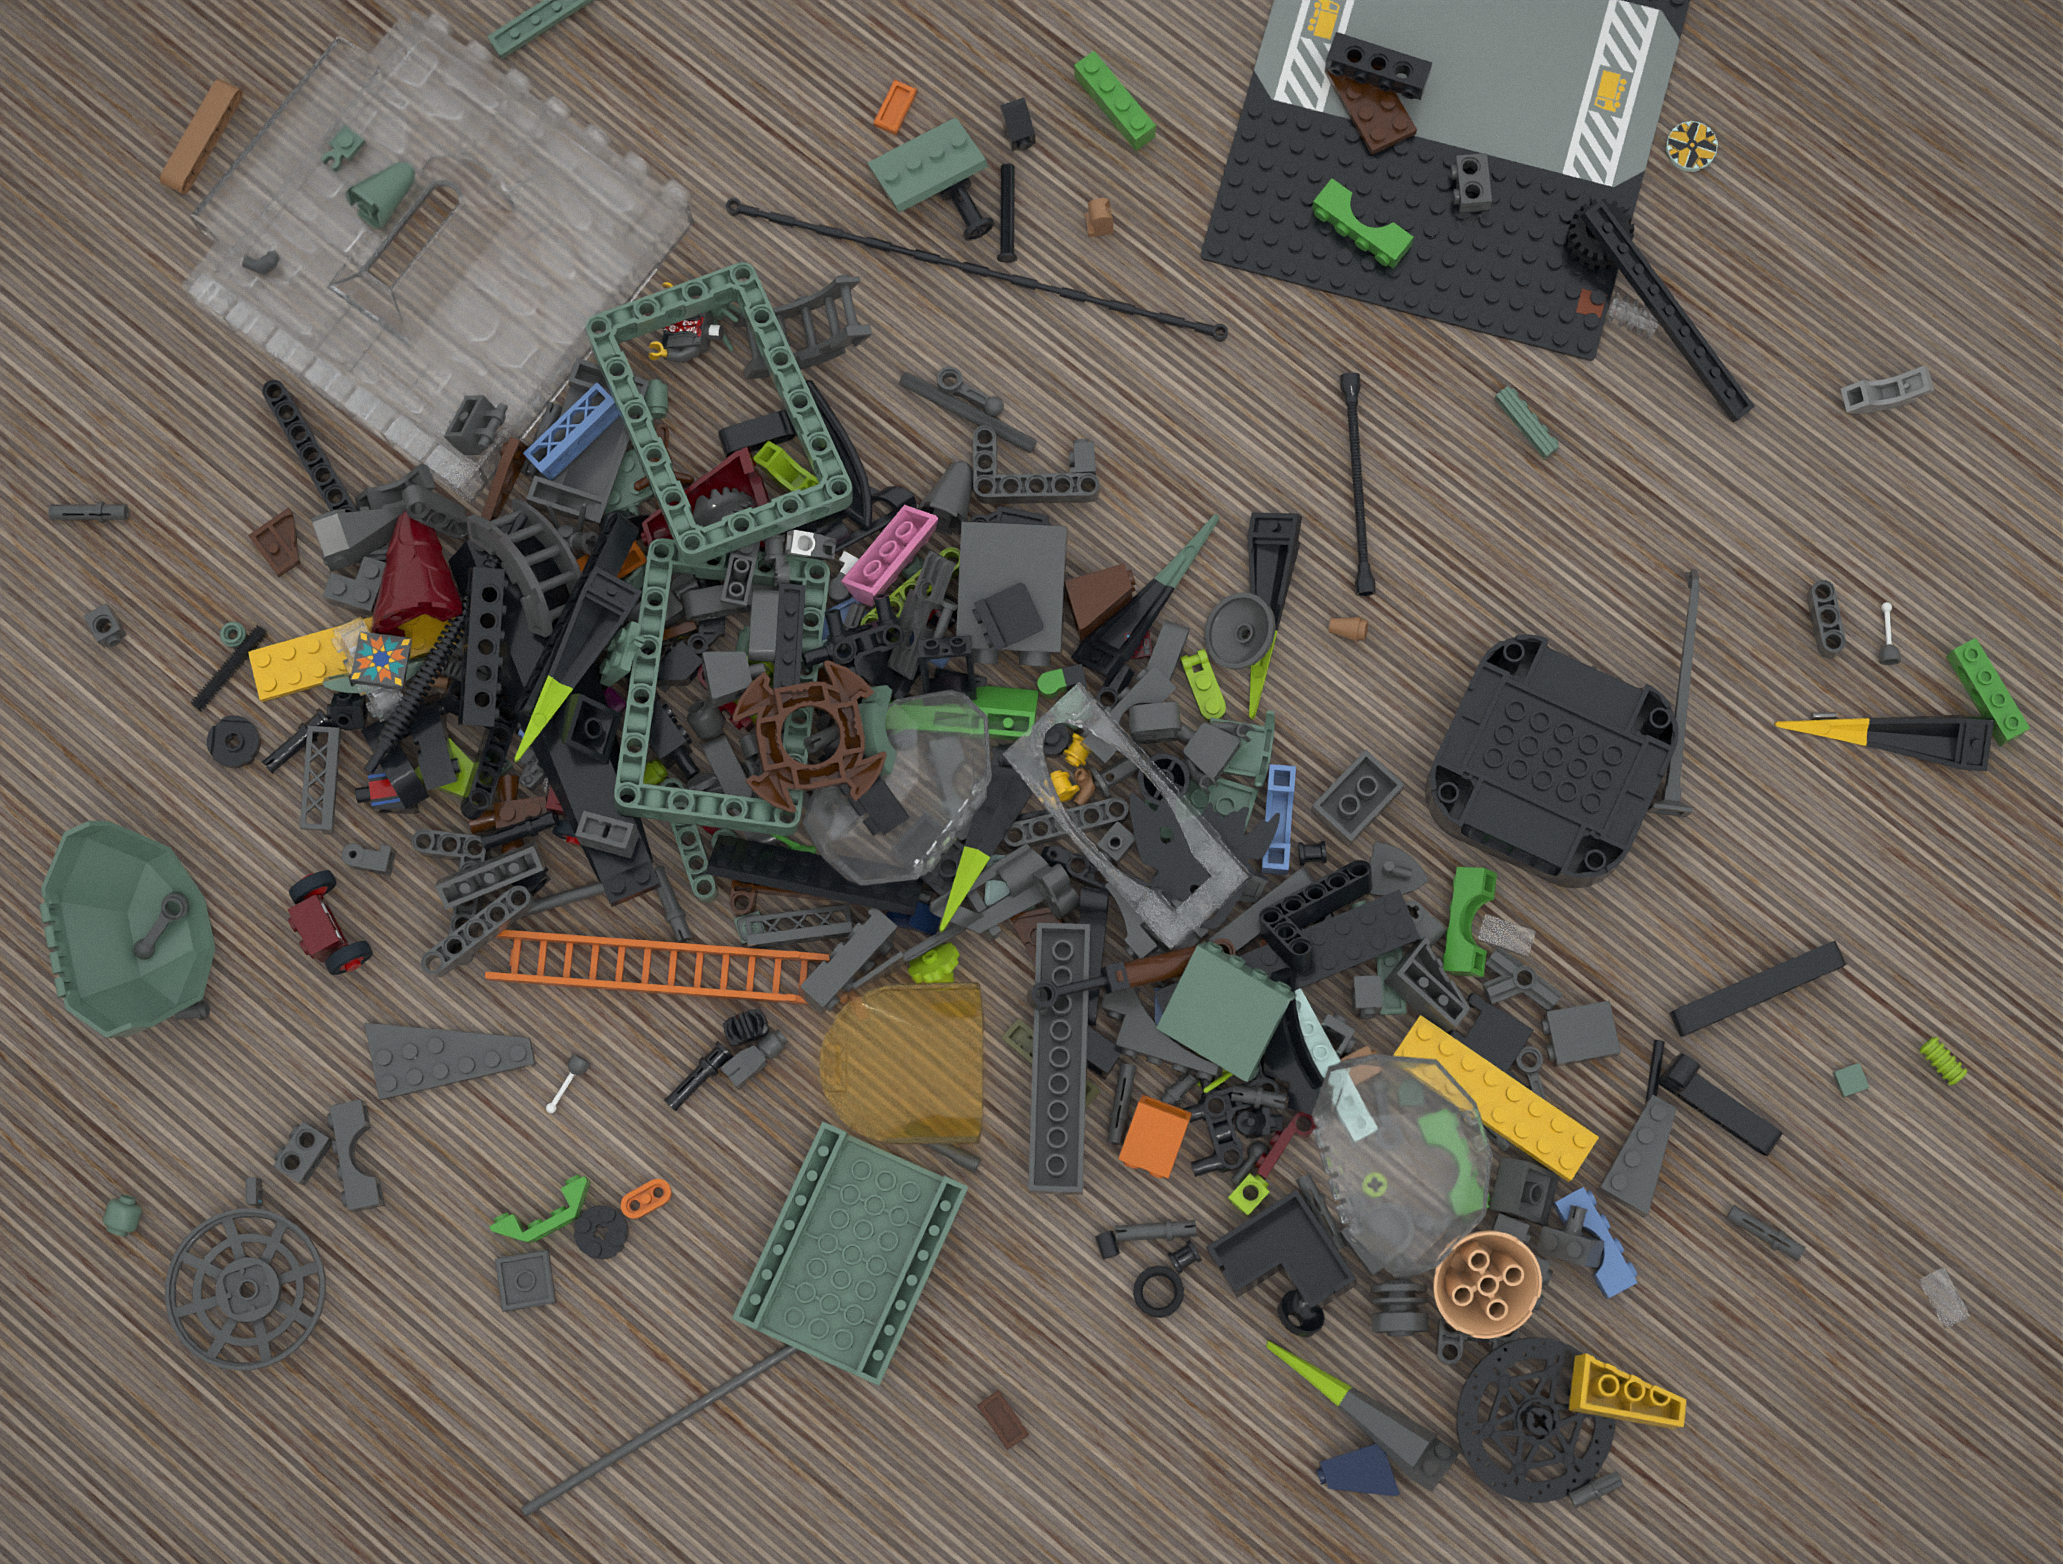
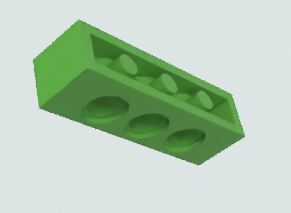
[1946,638,2030,747]

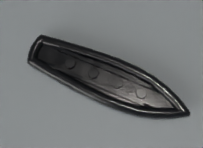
[795,380,872,529]

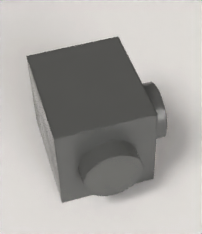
[1097,821,1136,865]

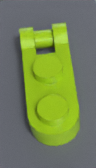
[1179,649,1226,721]

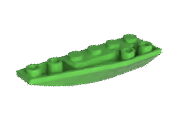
[885,686,1039,742]

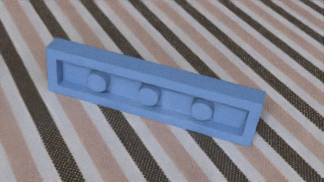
[523,382,620,481]

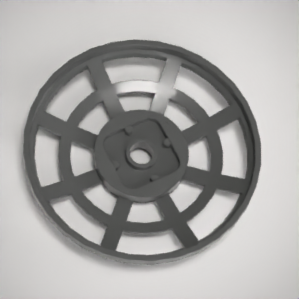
[165,1208,326,1371]

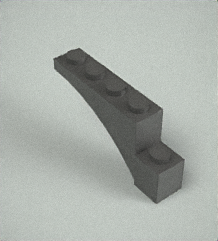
[1101,987,1223,1082]

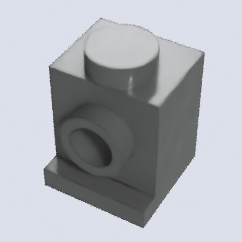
[1069,439,1096,476]

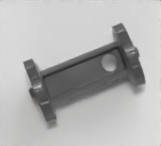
[1089,741,1149,799]

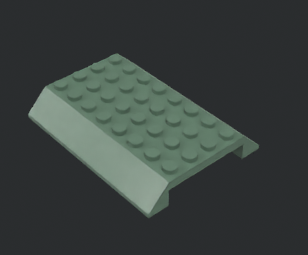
[732,1121,969,1386]

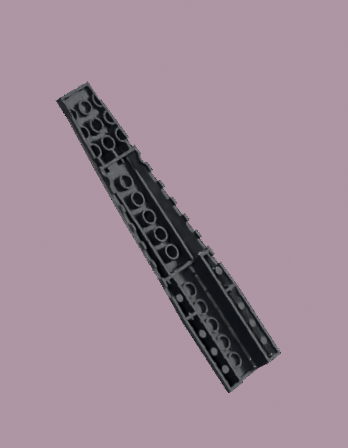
[448,524,661,907]

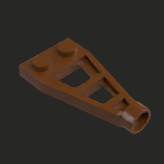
[481,437,528,521]

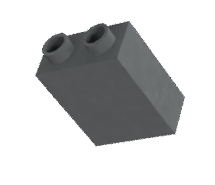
[956,522,1068,666]

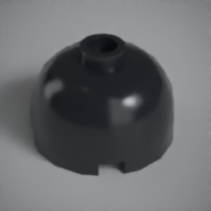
[1137,753,1191,805]

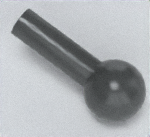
[1231,1141,1269,1186]

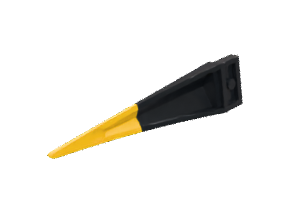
[1774,715,1994,771]

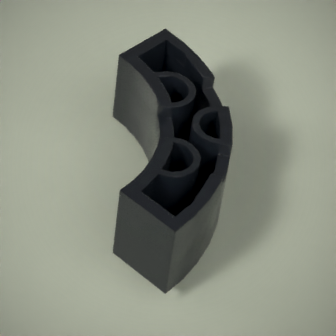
[410,693,462,790]

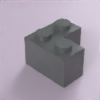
[323,556,386,617]

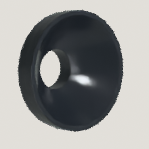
[1278,1290,1325,1337]

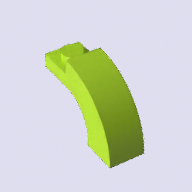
[754,441,819,492]

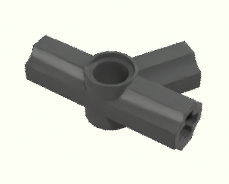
[1482,946,1563,1012]

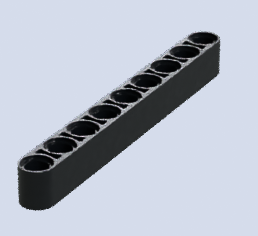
[515,512,639,721]

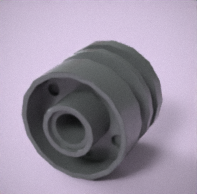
[1370,1280,1429,1337]

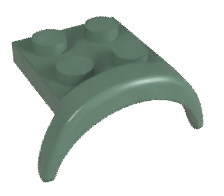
[1210,710,1275,787]

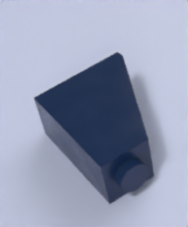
[1316,1443,1400,1496]

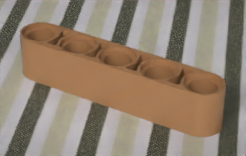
[160,79,243,194]

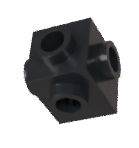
[327,692,368,731]

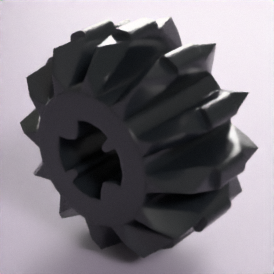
[723,1009,769,1046]

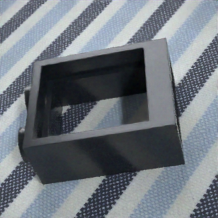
[918,635,977,704]

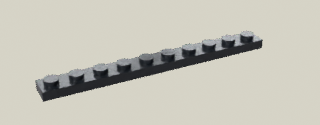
[1580,200,1755,423]

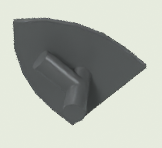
[1369,841,1429,896]

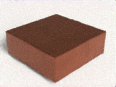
[1576,289,1607,319]

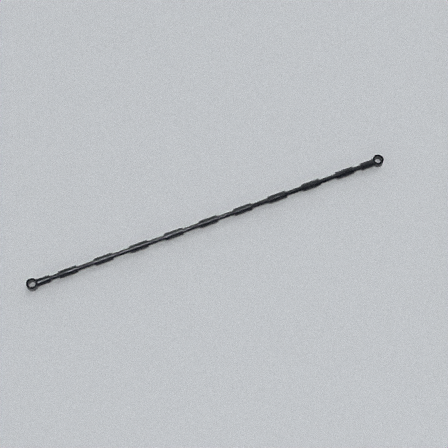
[726,198,1228,342]

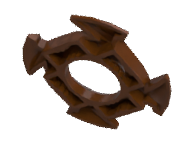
[732,660,887,813]

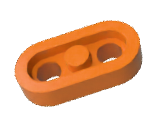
[621,1179,672,1219]

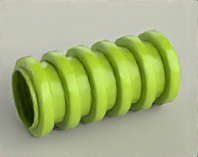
[1919,1036,1968,1086]

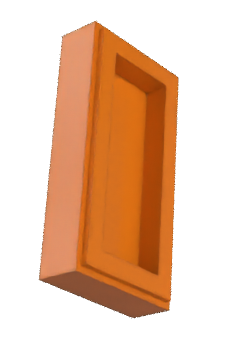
[873,80,917,136]

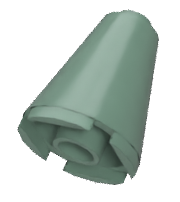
[346,161,416,229]

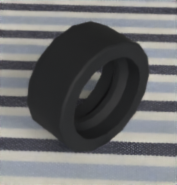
[1133,1266,1184,1318]

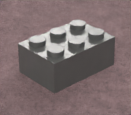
[1311,750,1405,846]

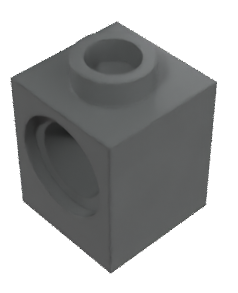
[84,604,127,648]

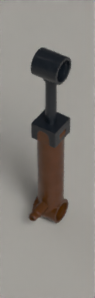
[1027,938,1236,1010]

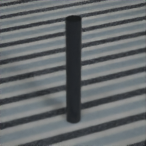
[1645,1040,1665,1103]

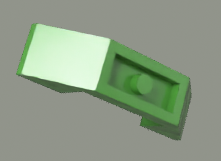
[489,1175,591,1244]

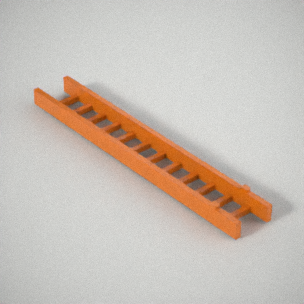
[485,930,831,1005]

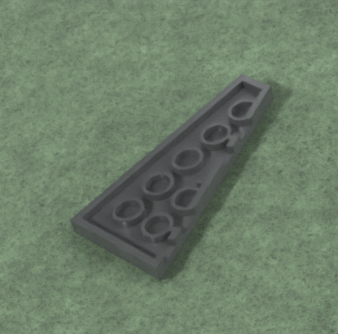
[365,1023,536,1100]

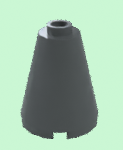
[917,461,973,535]

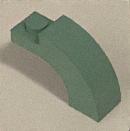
[858,685,897,775]

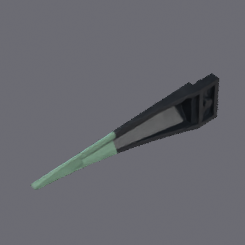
[1071,514,1220,680]

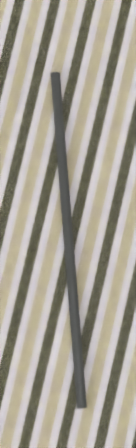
[521,1345,799,1516]

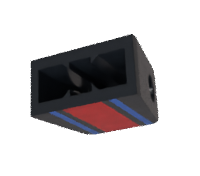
[355,763,419,814]

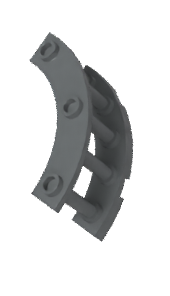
[733,274,872,380]
[466,498,582,637]

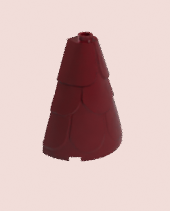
[640,447,771,548]
[371,511,462,637]

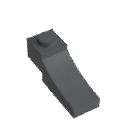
[1105,879,1158,960]

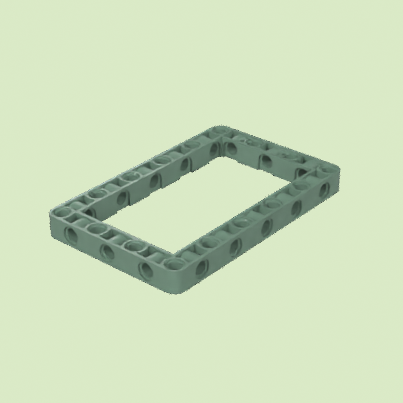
[585,262,853,565]
[614,538,830,836]

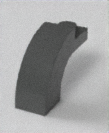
[355,464,435,510]

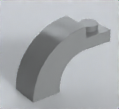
[1841,366,1934,414]

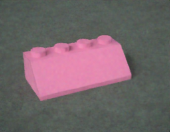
[841,505,938,607]

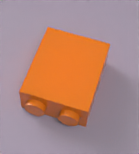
[1118,1094,1192,1178]

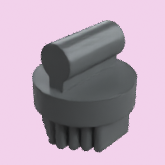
[670,572,699,599]

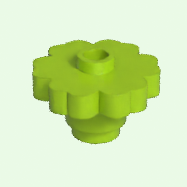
[908,942,960,990]

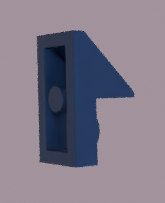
[886,901,941,936]

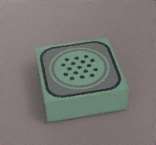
[734,911,766,945]

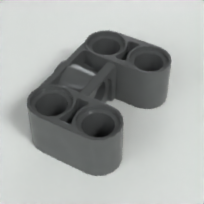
[1128,702,1181,744]
[1436,1316,1519,1369]

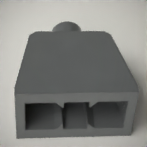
[702,651,765,708]

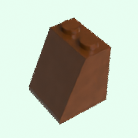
[1064,563,1135,642]

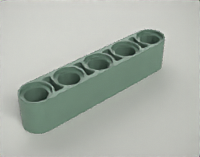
[661,778,719,903]

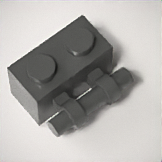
[444,395,508,455]

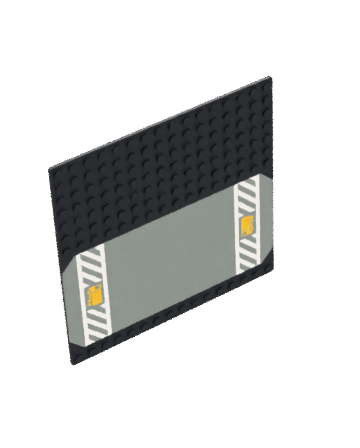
[1201,0,1690,361]

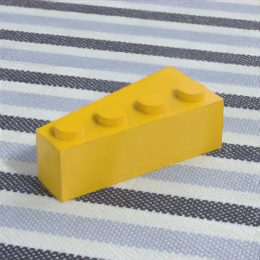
[1569,1353,1686,1429]

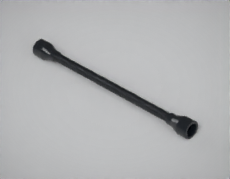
[1340,372,1376,596]

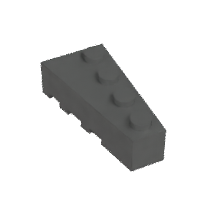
[798,908,897,1015]
[1597,1095,1676,1217]

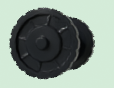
[940,177,995,241]

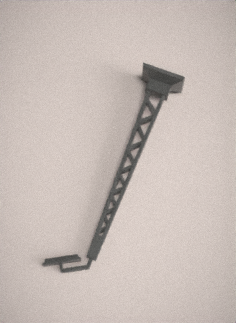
[1647,569,1699,817]

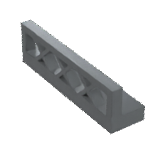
[300,726,341,834]
[745,904,853,949]

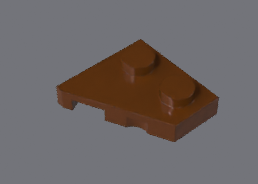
[248,507,300,577]

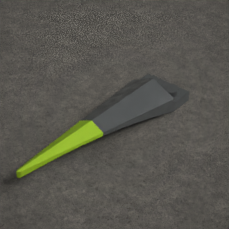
[1266,1341,1459,1492]

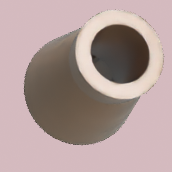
[1329,617,1368,642]

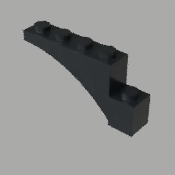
[1263,967,1331,1116]

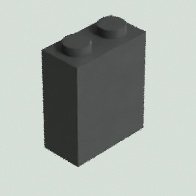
[1541,1000,1621,1067]

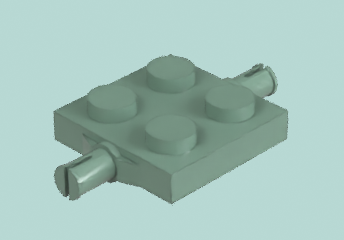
[605,449,655,516]
[599,621,645,687]

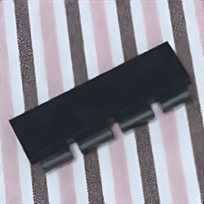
[818,738,909,836]

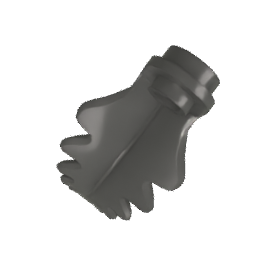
[693,487,753,527]

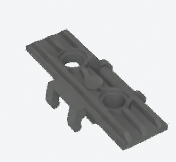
[888,550,958,680]

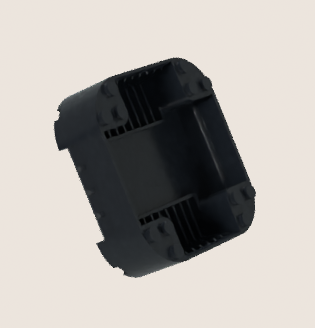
[1425,634,1678,888]

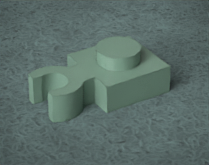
[321,125,366,172]

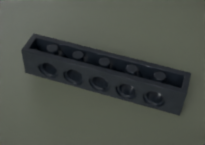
[458,567,508,727]

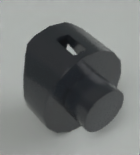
[1034,720,1069,758]

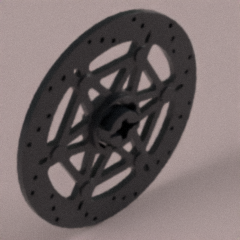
[1456,1337,1615,1503]

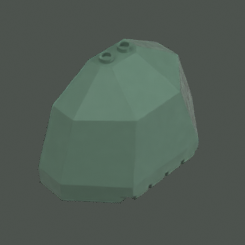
[39,821,215,1038]

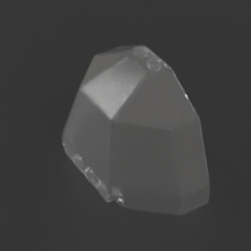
[803,690,992,886]
[1312,1054,1492,1277]

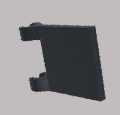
[1447,993,1534,1074]

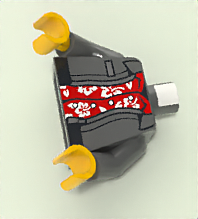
[648,282,724,363]

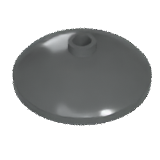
[1204,592,1276,670]

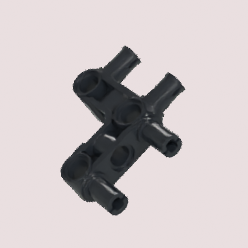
[802,593,905,717]
[1182,1055,1279,1177]

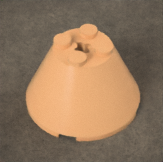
[1433,1231,1542,1338]

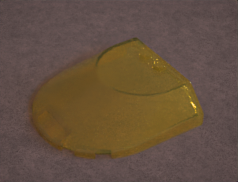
[819,982,984,1144]

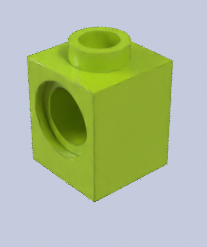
[1228,1174,1270,1217]

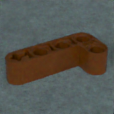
[729,879,830,917]

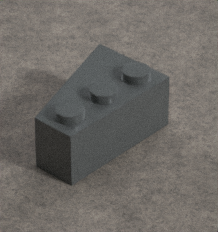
[1384,936,1470,1033]

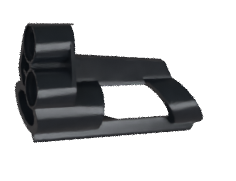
[769,486,917,561]

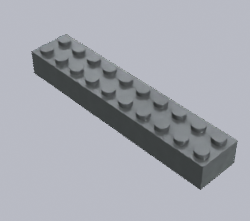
[1028,923,1091,1195]

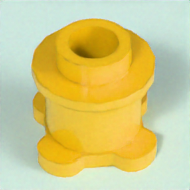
[1063,733,1089,768]
[1045,770,1080,805]

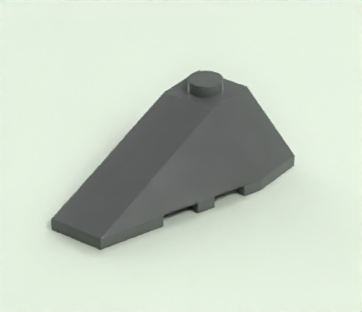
[311,502,406,572]

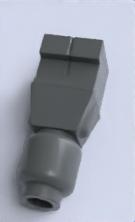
[721,1029,788,1090]

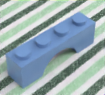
[1261,764,1296,875]
[1552,1187,1638,1299]

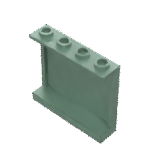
[1156,941,1297,1082]

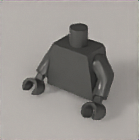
[1176,721,1255,795]

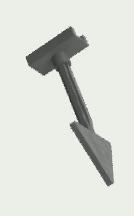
[852,889,1001,990]

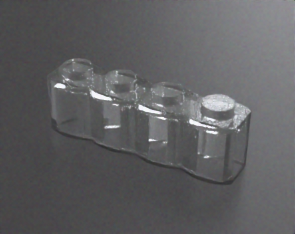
[331,617,405,723]

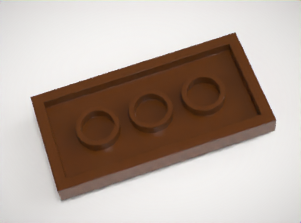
[1325,58,1417,155]

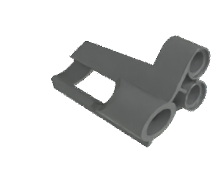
[930,844,1080,934]

